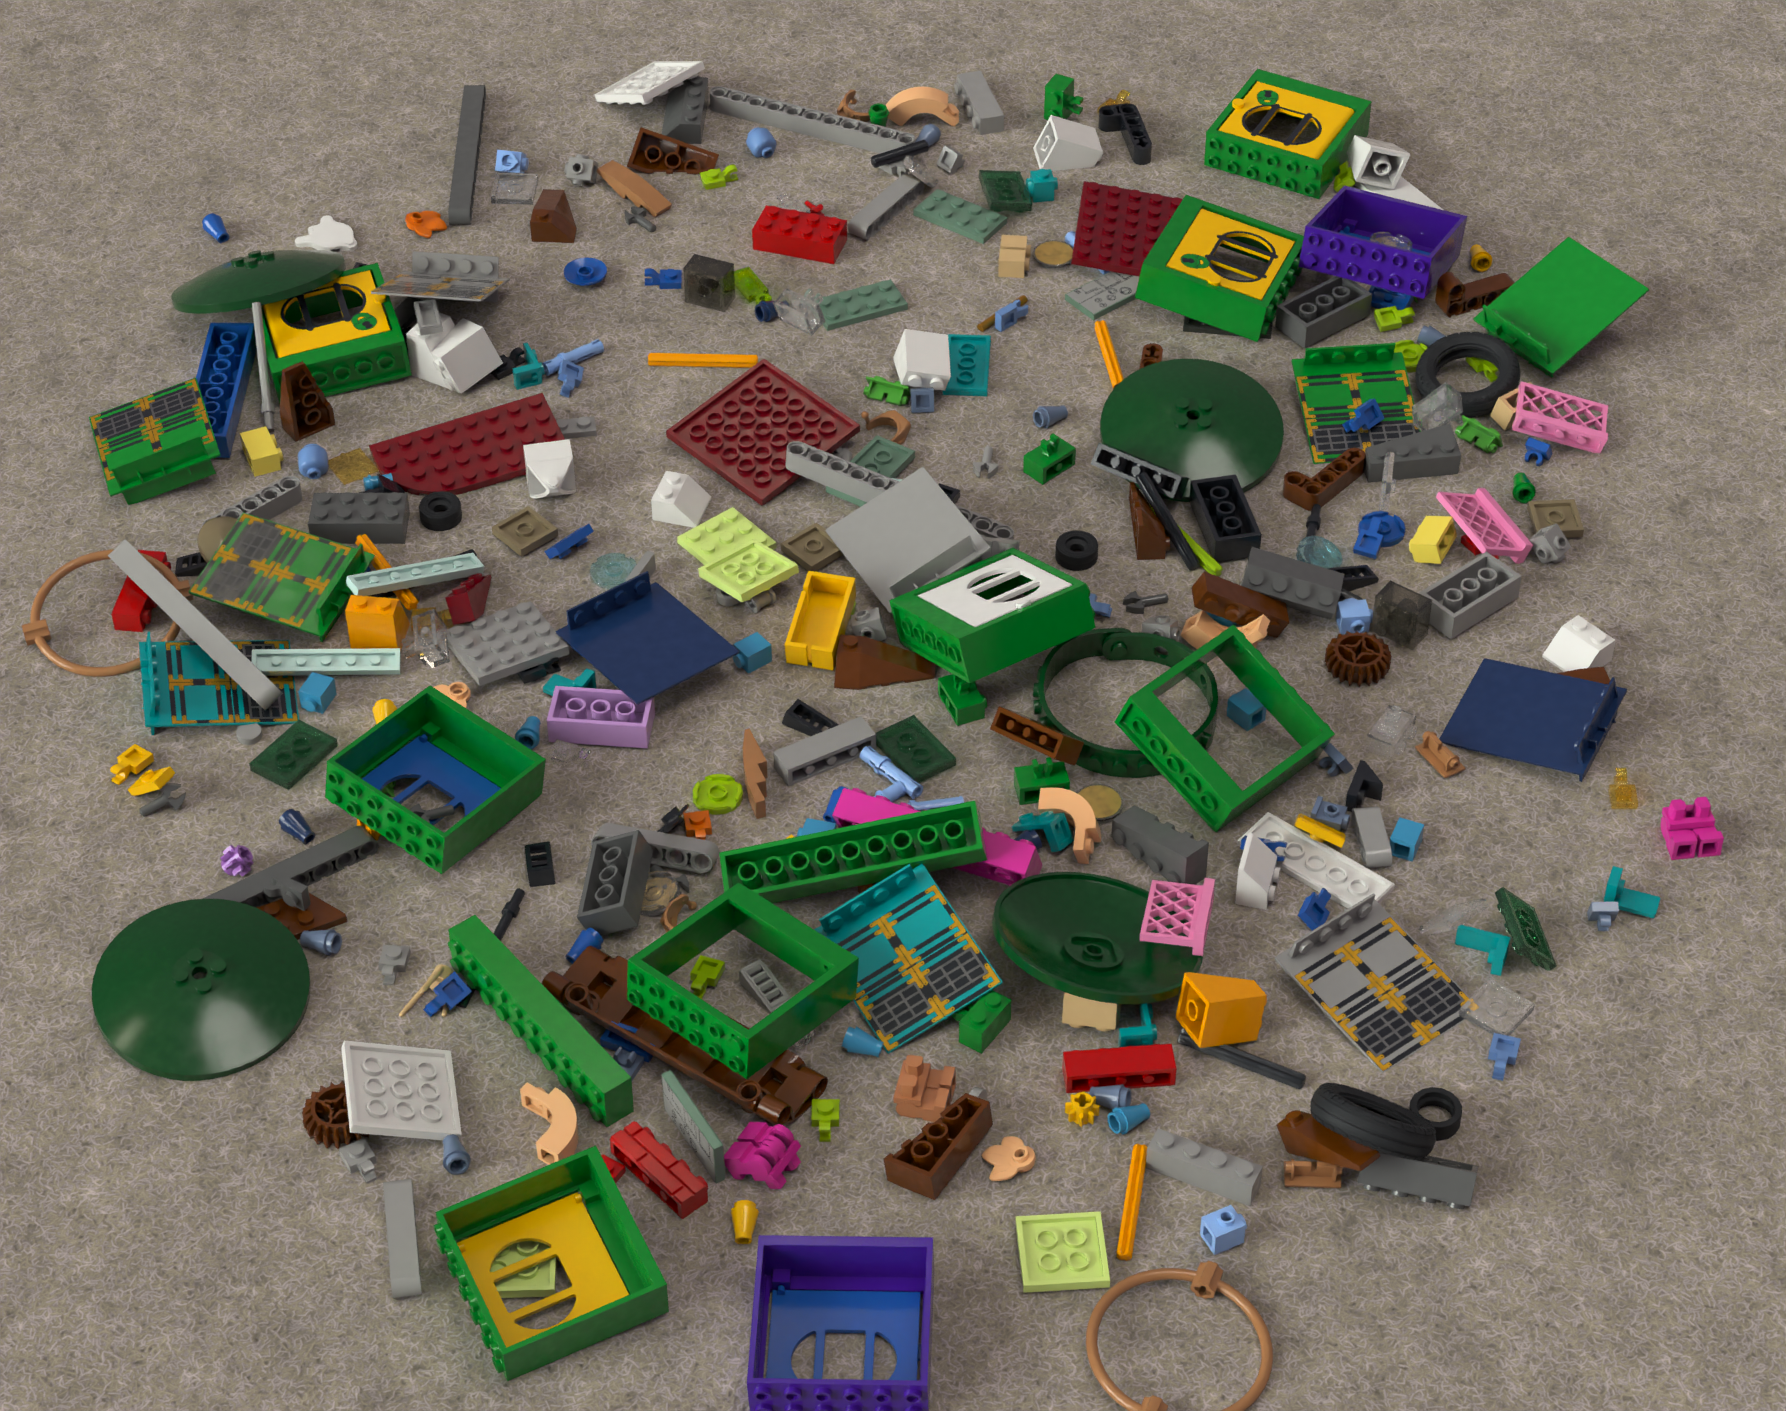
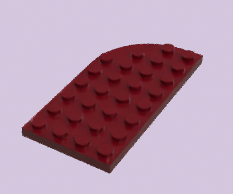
[369,393,565,495]

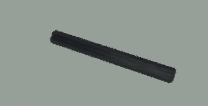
[1136,472,1200,571]
[1178,1028,1306,1089]

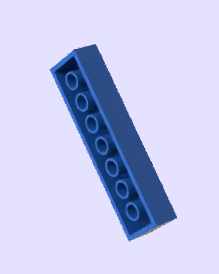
[196,323,257,458]

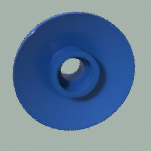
[564,257,607,286]

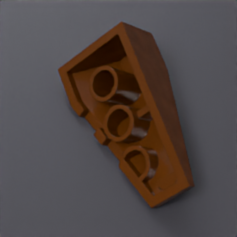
[627,127,719,174]
[280,361,335,442]
[1129,482,1170,560]
[1276,1110,1381,1171]

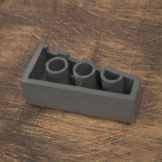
[1364,423,1461,483]
[1111,805,1209,885]

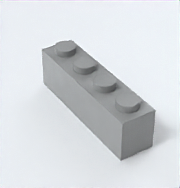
[954,71,1004,135]
[773,716,876,787]
[1146,1128,1263,1206]

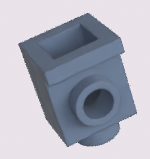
[1311,796,1350,832]

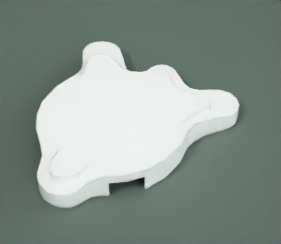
[295,215,358,252]

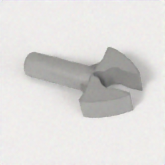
[973,446,998,479]

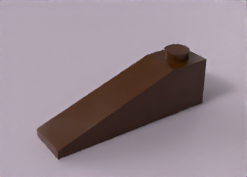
[530,189,577,243]
[834,635,937,690]

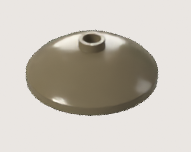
[197,516,238,563]

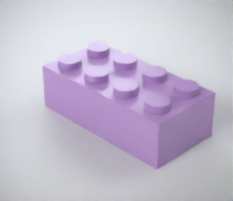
[547,686,655,748]

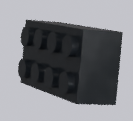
[1189,474,1262,562]

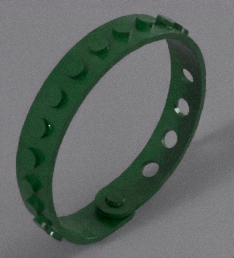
[1033,628,1218,778]

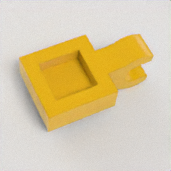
[110,744,154,785]

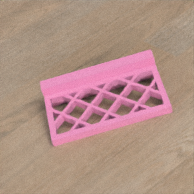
[1512,381,1608,453]
[1436,488,1533,564]
[1140,878,1215,956]

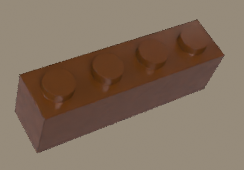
[1191,571,1290,638]
[990,706,1084,766]

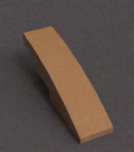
[596,160,672,217]
[743,728,768,819]

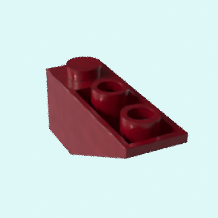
[445,573,492,625]

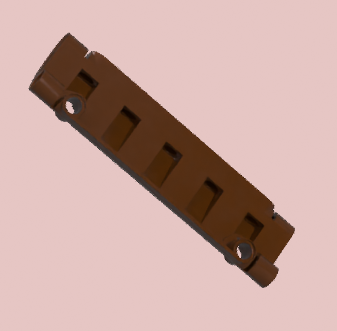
[541,946,828,1126]

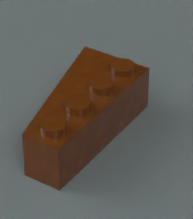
[883,1093,993,1200]

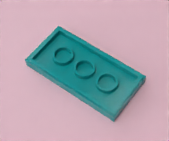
[942,334,991,396]

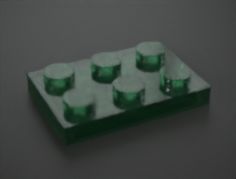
[978,170,1033,213]
[875,715,956,783]
[249,720,338,790]
[1495,887,1557,971]

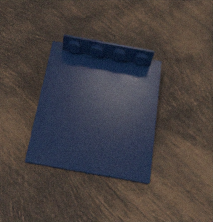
[556,571,739,705]
[1439,658,1627,782]

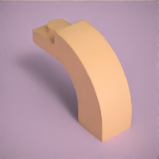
[886,87,959,126]
[1181,610,1270,649]
[1038,788,1101,864]
[520,1082,579,1165]

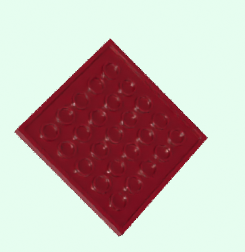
[1071,181,1183,277]
[666,359,860,506]

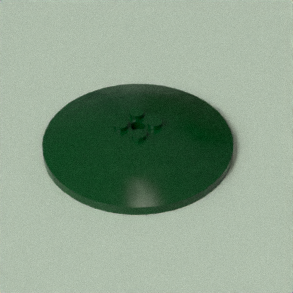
[171,250,346,314]
[1100,359,1284,502]
[992,872,1203,1004]
[92,899,310,1081]

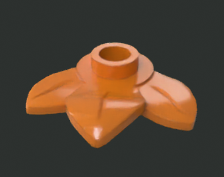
[405,210,447,238]

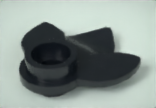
[657,804,690,833]

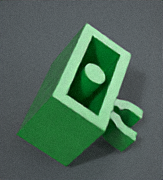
[1044,73,1083,120]
[1023,433,1076,485]
[938,674,987,726]
[1014,757,1070,805]
[952,990,1012,1054]

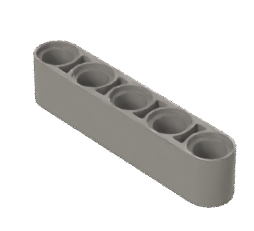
[848,174,924,241]
[202,476,302,526]
[591,823,719,873]
[383,1178,422,1298]

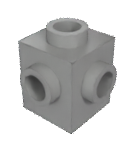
[564,154,598,186]
[1529,523,1571,564]
[848,607,887,641]
[1142,615,1181,652]

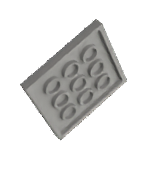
[442,601,569,686]

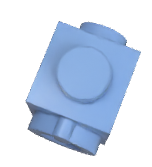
[495,150,529,175]
[1336,598,1374,634]
[1200,1205,1247,1255]

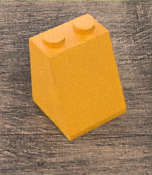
[345,595,410,651]
[1175,972,1267,1048]

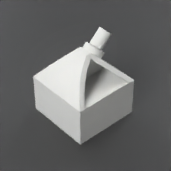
[523,439,576,498]

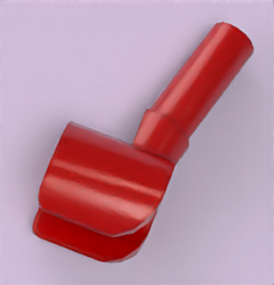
[805,200,825,216]

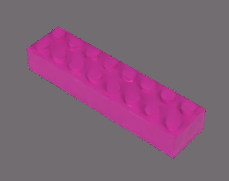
[832,788,1042,885]

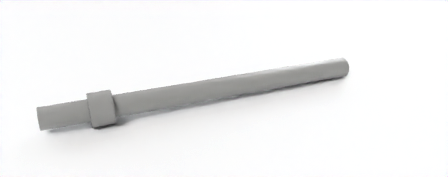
[252,302,275,431]

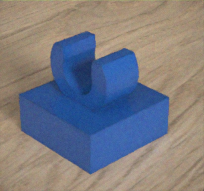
[1525,437,1553,466]

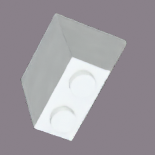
[1033,115,1103,171]
[1347,135,1410,190]
[406,313,455,388]
[431,318,503,394]
[894,329,951,391]

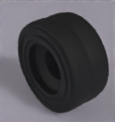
[419,491,462,531]
[1055,530,1098,571]

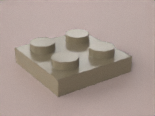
[1527,499,1584,538]
[492,506,558,557]
[781,522,843,572]

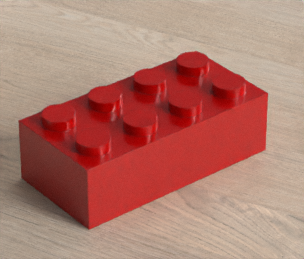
[752,205,847,264]

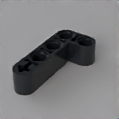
[1098,103,1152,165]

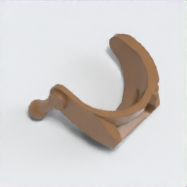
[837,89,870,122]
[861,410,911,445]
[660,894,697,932]

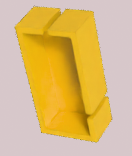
[785,571,856,670]

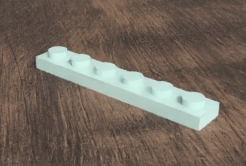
[346,553,484,596]
[251,648,401,676]

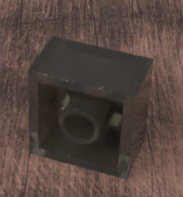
[683,254,736,312]
[1371,580,1432,650]

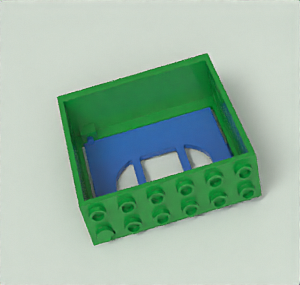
[325,685,546,874]

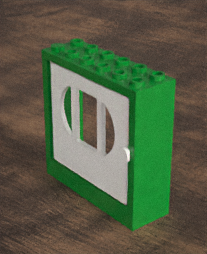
[889,548,1096,683]

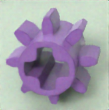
[220,845,254,877]

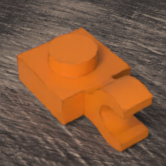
[683,810,712,840]

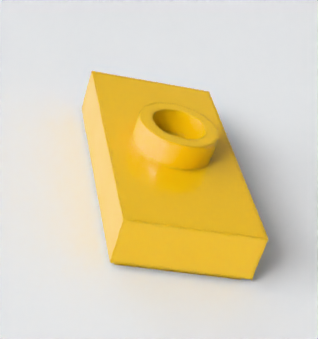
[127,766,175,796]
[1294,813,1346,848]

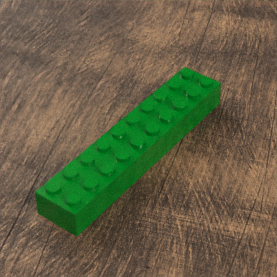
[719,801,988,903]
[448,915,634,1127]

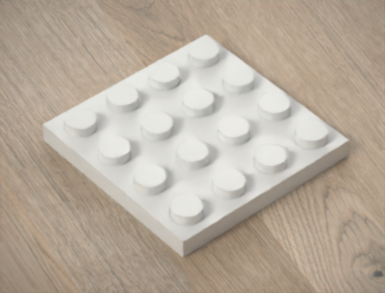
[594,61,705,105]
[341,1041,462,1140]

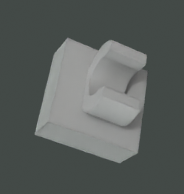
[936,145,965,174]

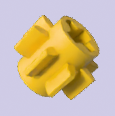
[1065,1092,1100,1127]

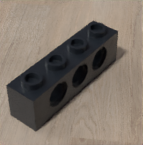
[1091,443,1189,500]

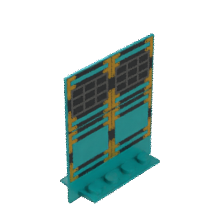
[139,632,299,735]
[814,864,1003,1054]

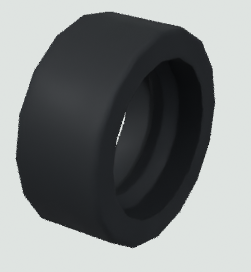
[1409,1087,1462,1141]

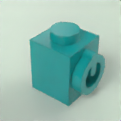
[1026,169,1058,203]

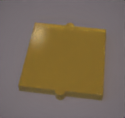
[328,448,378,485]

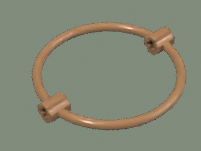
[22,550,194,677]
[1086,1260,1273,1411]

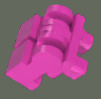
[1660,797,1724,860]
[724,1122,801,1189]

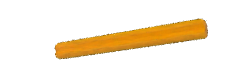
[1094,320,1124,387]
[648,353,758,368]
[355,534,419,611]
[1116,1143,1147,1261]

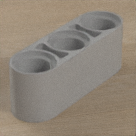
[1351,806,1392,868]

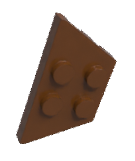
[257,893,347,940]

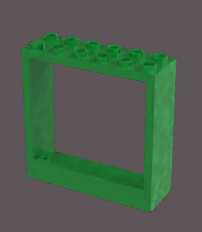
[1114,625,1335,832]
[627,882,859,1079]

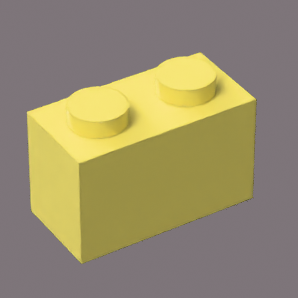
[240,426,284,477]
[1409,516,1457,564]

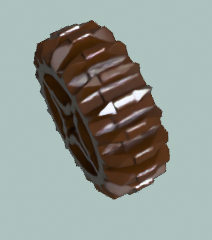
[1325,630,1392,687]
[302,1080,369,1149]

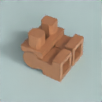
[893,1055,956,1122]

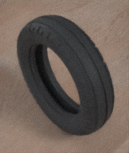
[1415,332,1520,418]
[1310,1083,1436,1160]

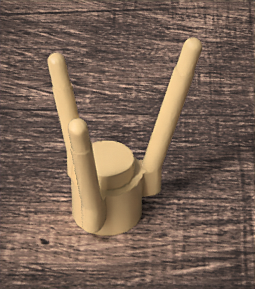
[399,964,453,1017]

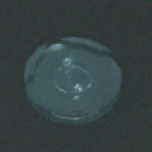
[1296,536,1343,569]
[590,553,637,589]

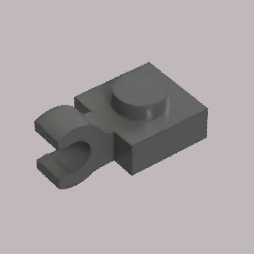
[263,875,311,911]

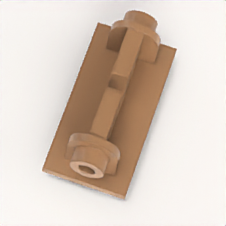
[1415,731,1465,778]
[1284,1159,1342,1188]

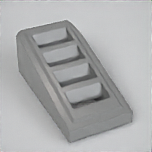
[739,959,791,1014]

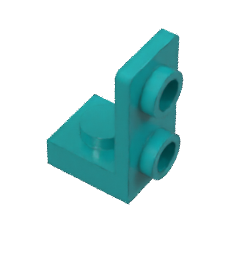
[513,342,545,390]
[543,668,596,696]
[1011,811,1074,852]
[1604,866,1660,918]
[1455,925,1511,976]
[1118,1003,1157,1047]

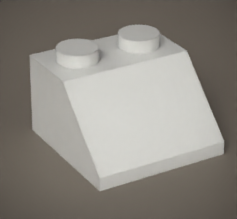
[651,471,711,528]
[1542,615,1615,672]
[1235,832,1281,910]

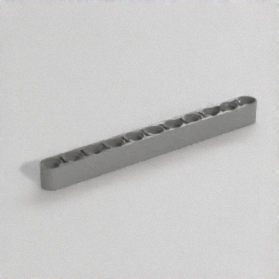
[709,86,915,159]
[786,441,1014,540]
[108,539,283,710]

